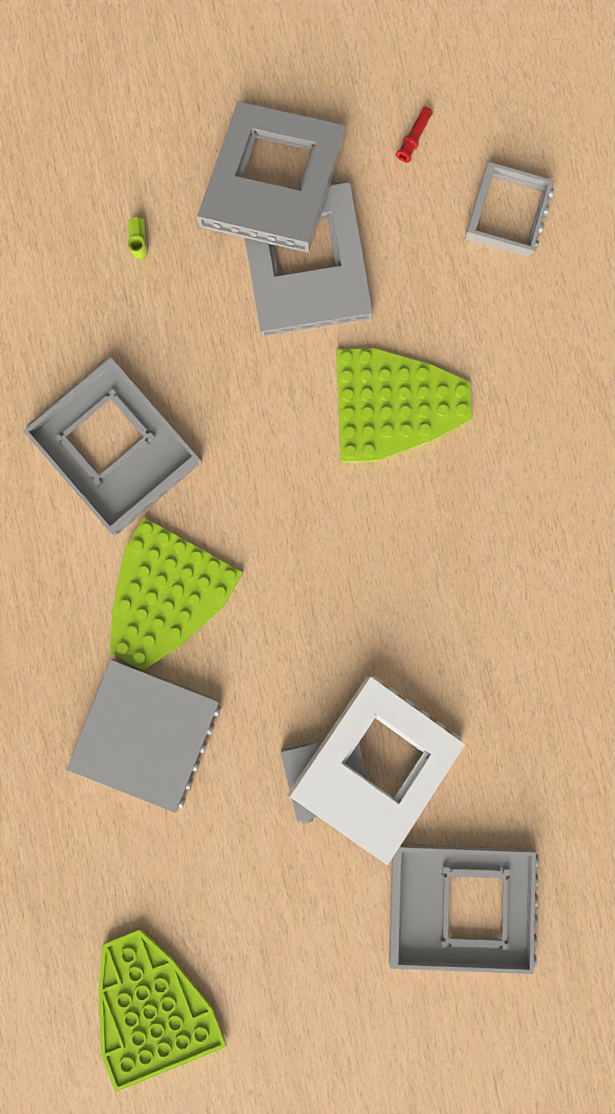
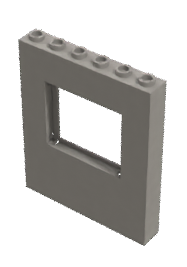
[197,101,346,253]
[245,182,373,337]
[23,357,202,536]
[389,844,539,974]

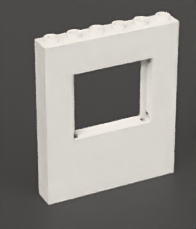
[287,676,465,866]

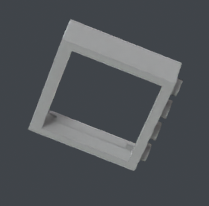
[465,162,554,257]

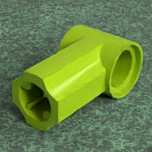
[128,217,148,259]

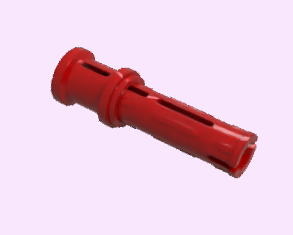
[395,106,433,163]

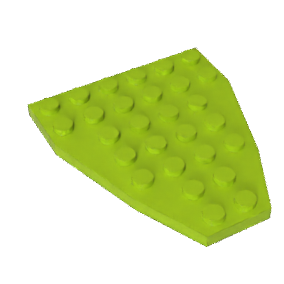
[336,348,472,463]
[110,517,243,671]
[98,928,227,1092]

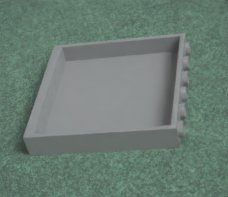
[66,659,222,813]

